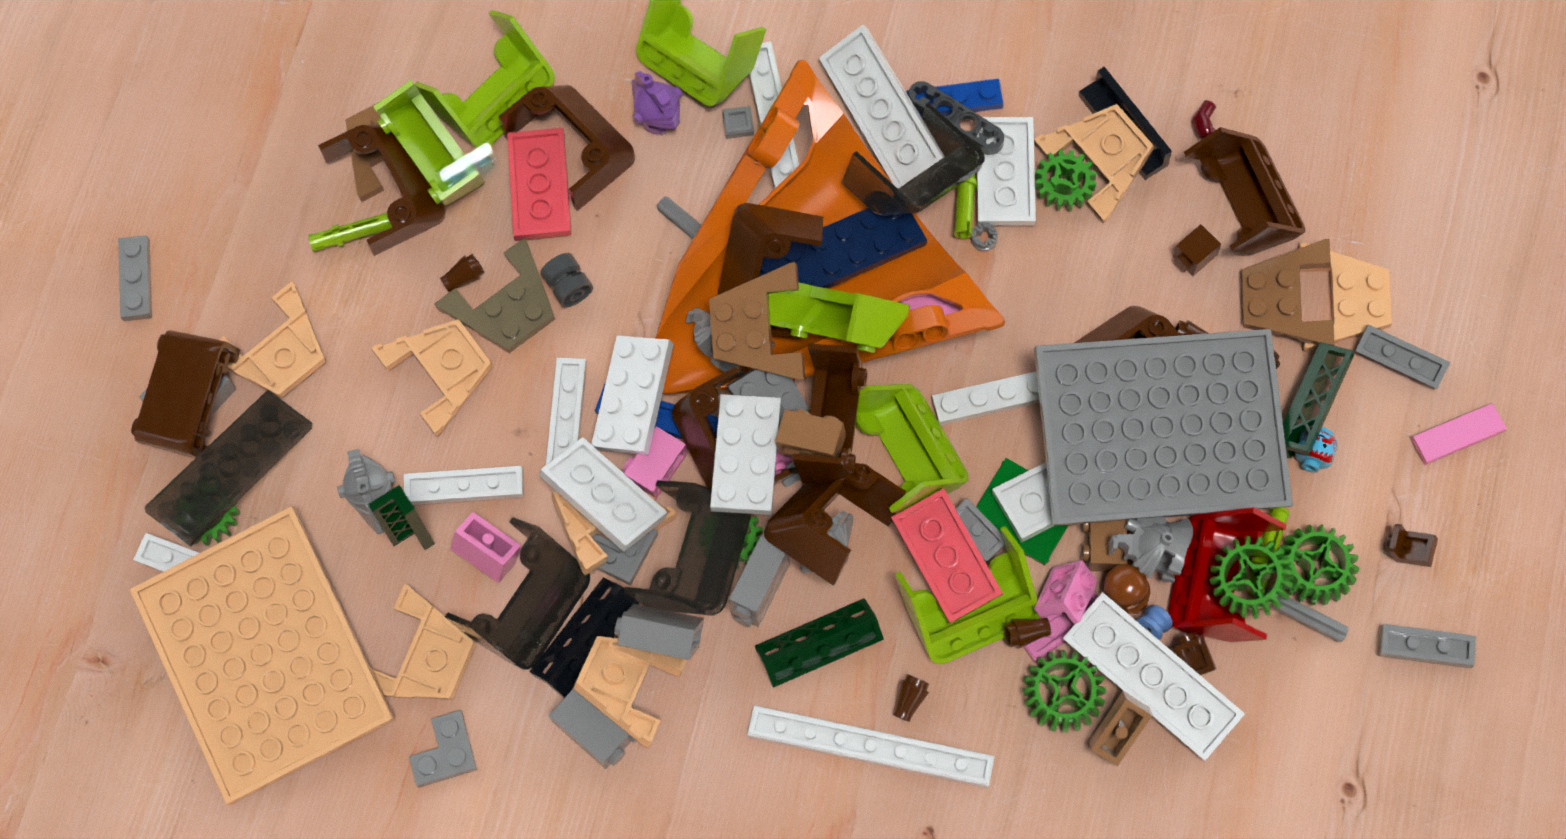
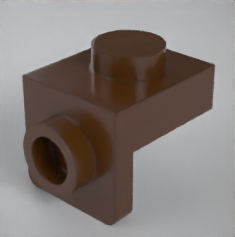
[1387,524,1438,567]
[1172,632,1217,675]

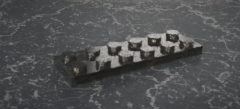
[145,390,312,547]

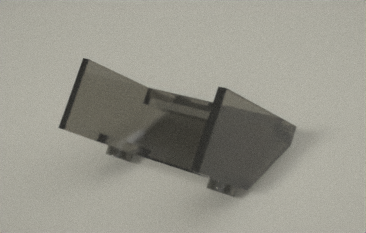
[842,103,985,216]
[623,480,752,616]
[445,517,590,670]

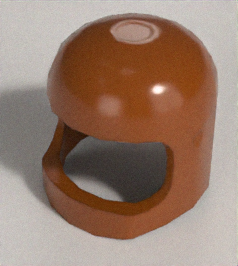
[1104,563,1150,614]

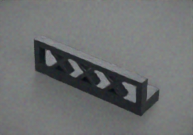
[1079,66,1172,180]
[529,577,640,698]

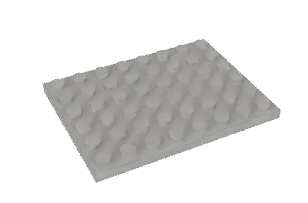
[1034,329,1293,526]

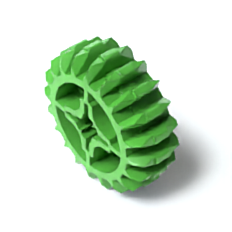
[1276,524,1359,605]
[1210,536,1294,619]
[1022,650,1106,733]

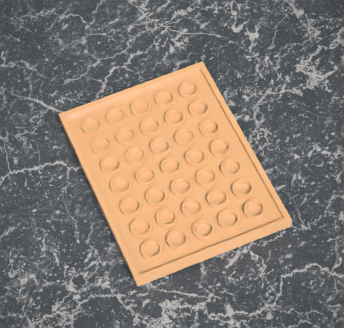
[129,506,395,806]

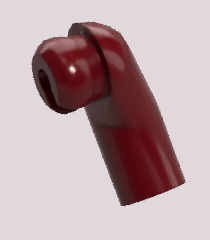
[1192,100,1216,138]

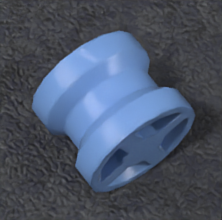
[1136,605,1173,640]

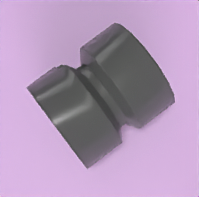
[540,253,593,308]

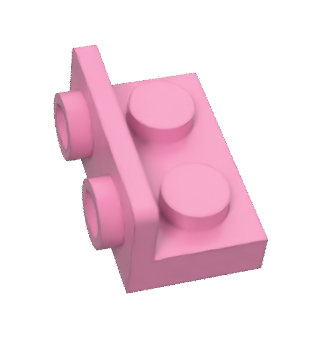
[1034,560,1097,623]

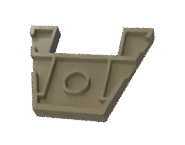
[434,238,555,353]

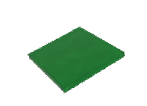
[976,458,1069,566]

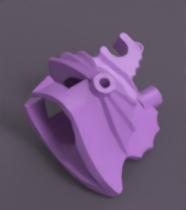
[632,71,683,136]

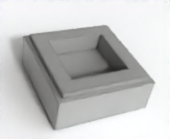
[722,106,754,139]

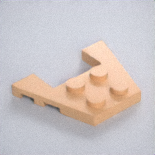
[1034,104,1154,223]
[1299,243,1392,352]
[219,281,326,399]
[372,319,493,437]
[552,491,677,575]
[370,584,477,700]
[573,636,687,748]

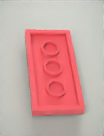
[507,128,572,241]
[891,488,1003,624]

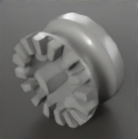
[971,223,997,252]

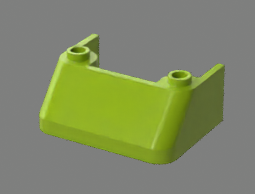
[636,0,766,106]
[415,10,555,149]
[373,80,485,206]
[768,283,910,353]
[856,384,969,513]
[895,526,1040,664]

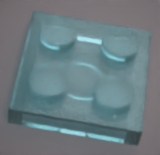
[437,142,497,187]

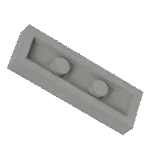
[118,235,152,321]
[1355,324,1450,389]
[1379,624,1476,668]

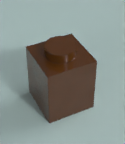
[1173,224,1221,276]

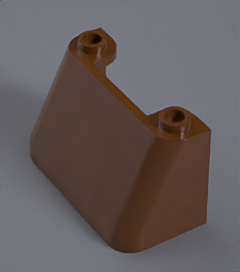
[131,330,240,461]

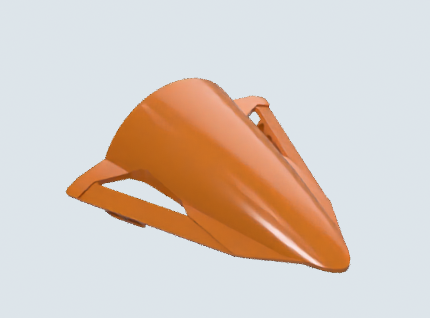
[655,60,1005,394]

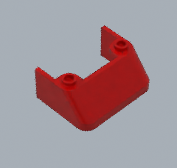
[1168,507,1286,642]

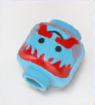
[1295,426,1338,472]

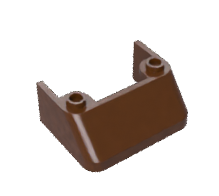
[498,85,635,211]
[318,124,446,256]
[1184,127,1306,255]
[718,203,824,340]
[1075,306,1180,343]
[792,343,867,484]
[672,366,798,494]
[764,463,906,586]

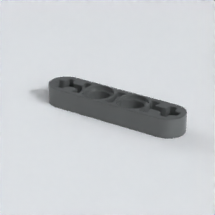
[909,81,1004,155]

